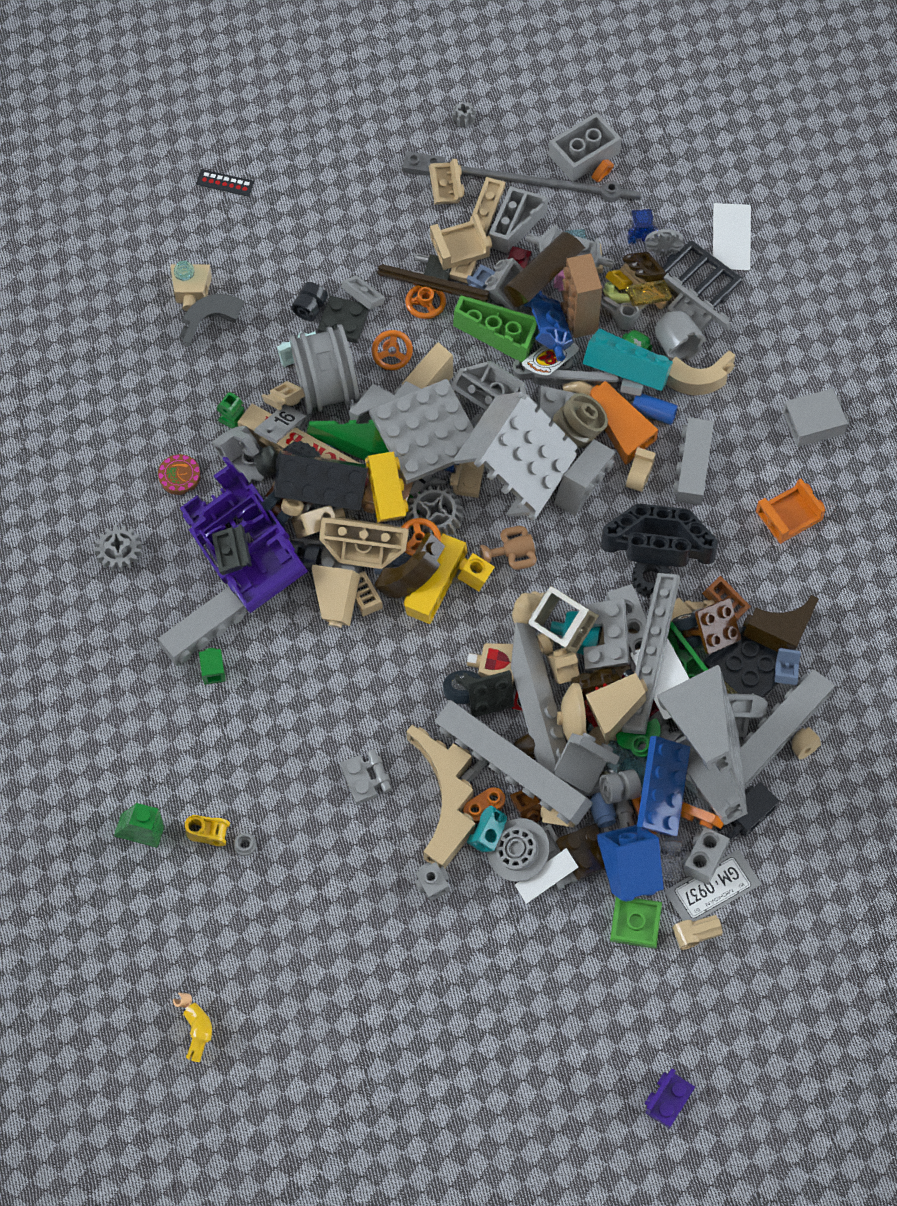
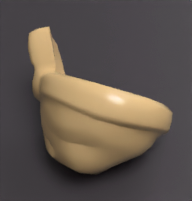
[512,591,544,624]

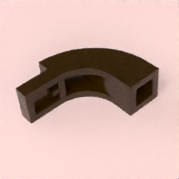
[374,533,445,598]

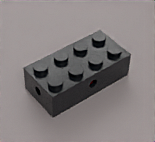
[273,450,368,511]

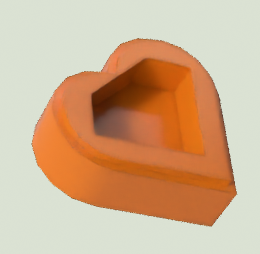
[591,159,614,182]

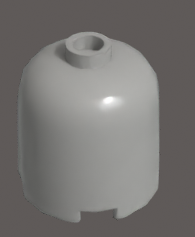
[655,310,706,361]

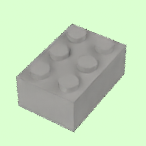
[549,112,622,182]

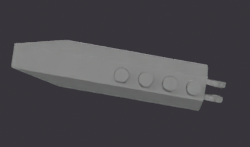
[511,623,583,795]

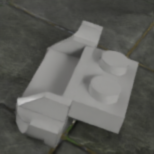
[728,693,768,737]

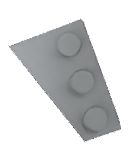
[489,186,548,253]
[554,439,616,516]

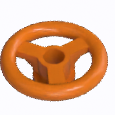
[405,285,446,319]
[371,330,413,371]
[401,518,441,556]

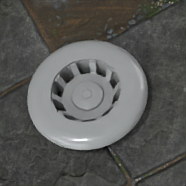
[488,818,549,882]

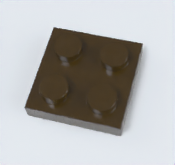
[556,823,606,881]

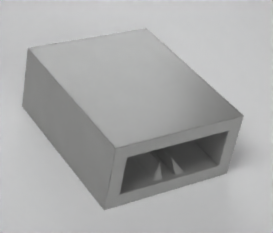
[783,388,849,447]

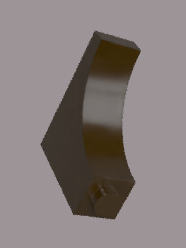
[742,595,819,652]

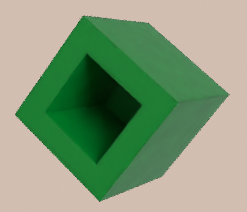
[199,648,226,685]

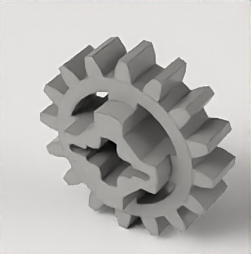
[94,525,142,571]

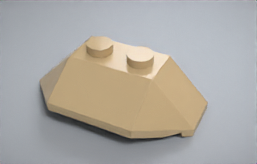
[319,517,409,569]

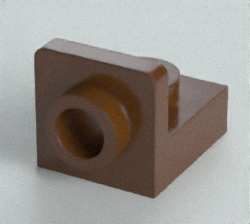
[510,789,543,822]

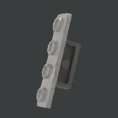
[664,274,731,332]

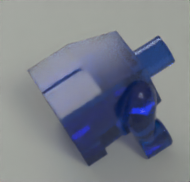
[627,209,658,244]

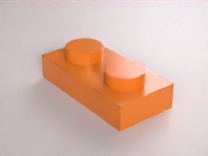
[680,802,723,829]

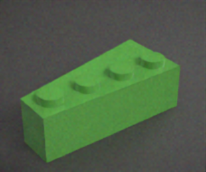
[453,295,538,363]

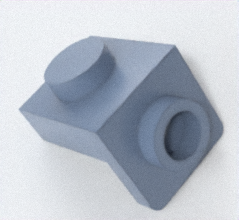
[466,264,495,290]
[774,648,801,685]

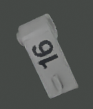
[254,404,308,444]

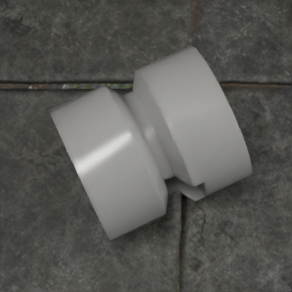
[599,769,641,804]

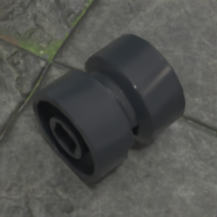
[291,282,328,321]
[287,539,322,572]

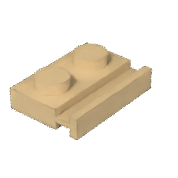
[261,381,305,410]

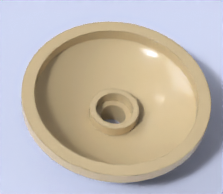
[557,683,586,740]

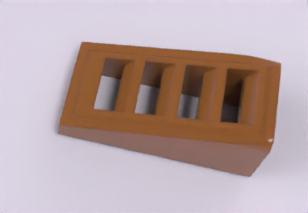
[702,576,751,621]

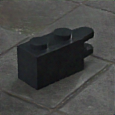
[716,782,780,841]

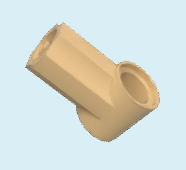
[672,915,723,950]

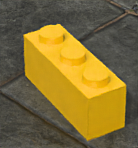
[365,452,408,523]

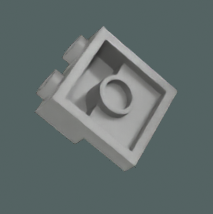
[485,258,526,313]

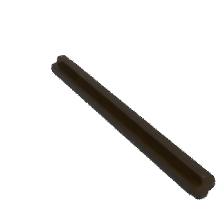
[377,264,490,302]

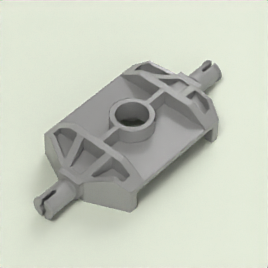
[526,225,614,269]

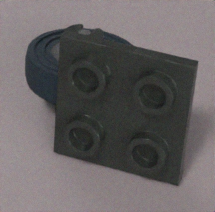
[443,670,514,717]

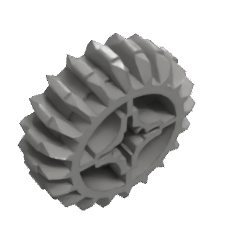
[405,485,463,540]

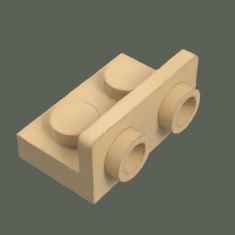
[450,462,485,498]

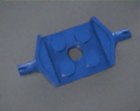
[524,291,574,361]

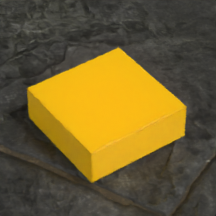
[605,270,633,290]

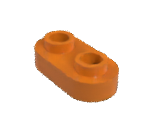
[464,787,505,824]

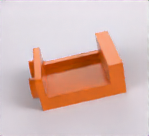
[756,479,825,544]

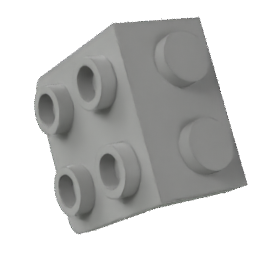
[553,733,620,793]

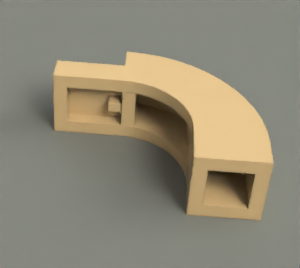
[666,351,735,395]

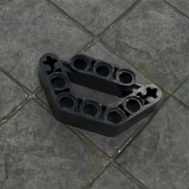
[601,503,718,567]

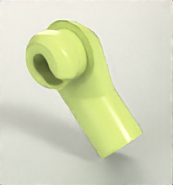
[603,282,630,304]

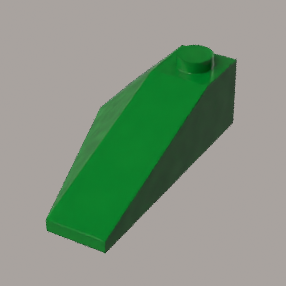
[306,420,389,460]

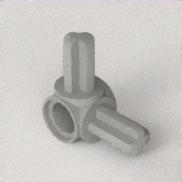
[601,296,649,330]

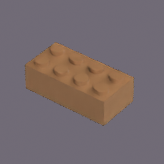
[561,253,602,338]

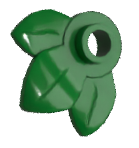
[616,718,661,758]

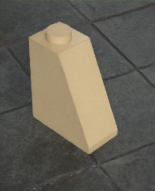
[402,342,453,389]
[312,565,360,628]
[586,673,648,742]

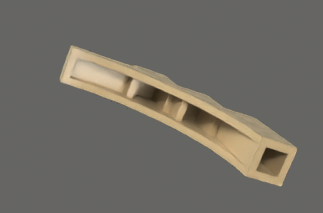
[407,725,475,868]

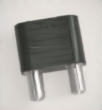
[412,254,452,281]

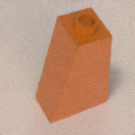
[590,381,658,465]

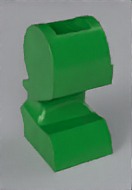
[217,392,245,429]

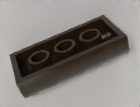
[504,232,586,308]

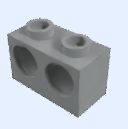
[682,827,730,885]

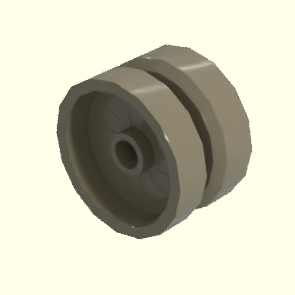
[553,393,608,448]

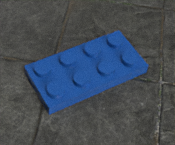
[637,736,691,837]

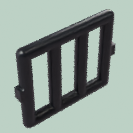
[656,241,742,308]

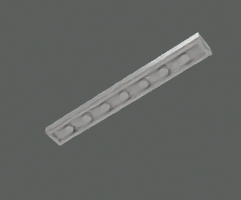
[622,573,680,735]

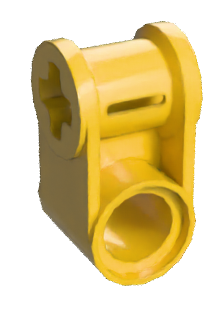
[185,815,230,846]

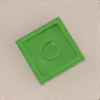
[610,897,662,949]

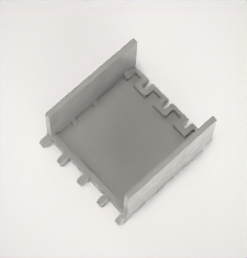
[453,392,577,521]

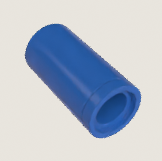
[632,393,678,425]

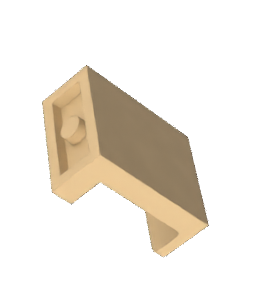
[430,213,492,270]

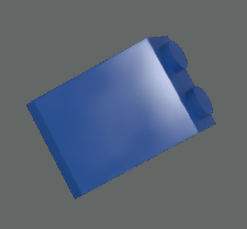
[597,825,664,901]

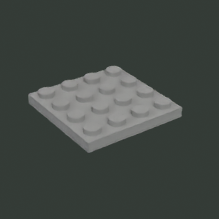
[369,379,474,484]

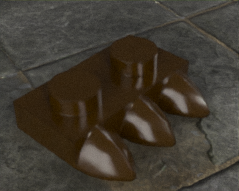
[622,252,666,283]

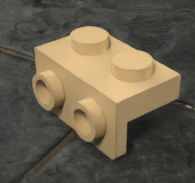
[429,159,464,205]

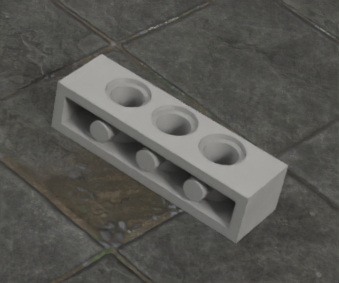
[606,584,647,671]

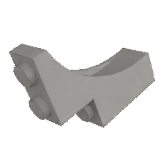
[349,381,421,424]

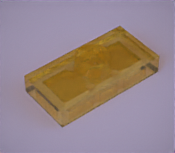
[626,280,672,306]

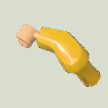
[173,993,212,1062]

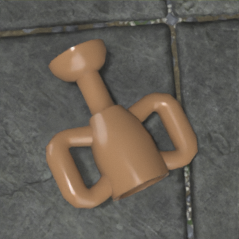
[480,526,537,570]

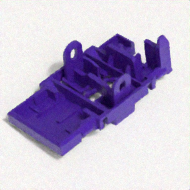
[180,457,308,613]

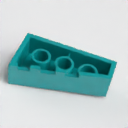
[583,328,673,391]

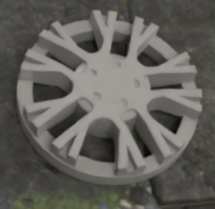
[645,229,684,256]

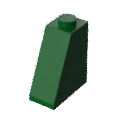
[114,803,165,848]

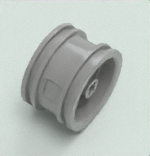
[289,324,360,414]

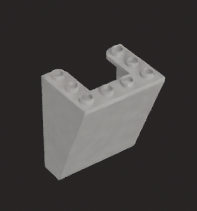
[657,665,748,825]

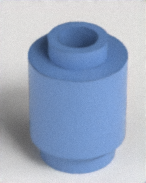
[590,792,616,828]

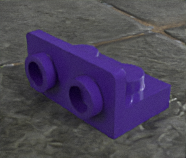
[644,1068,695,1129]

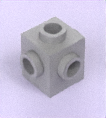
[414,862,450,902]

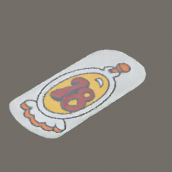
[522,343,579,375]

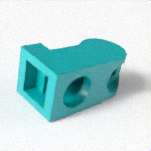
[467,806,507,852]

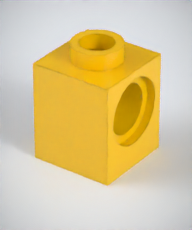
[457,553,495,592]

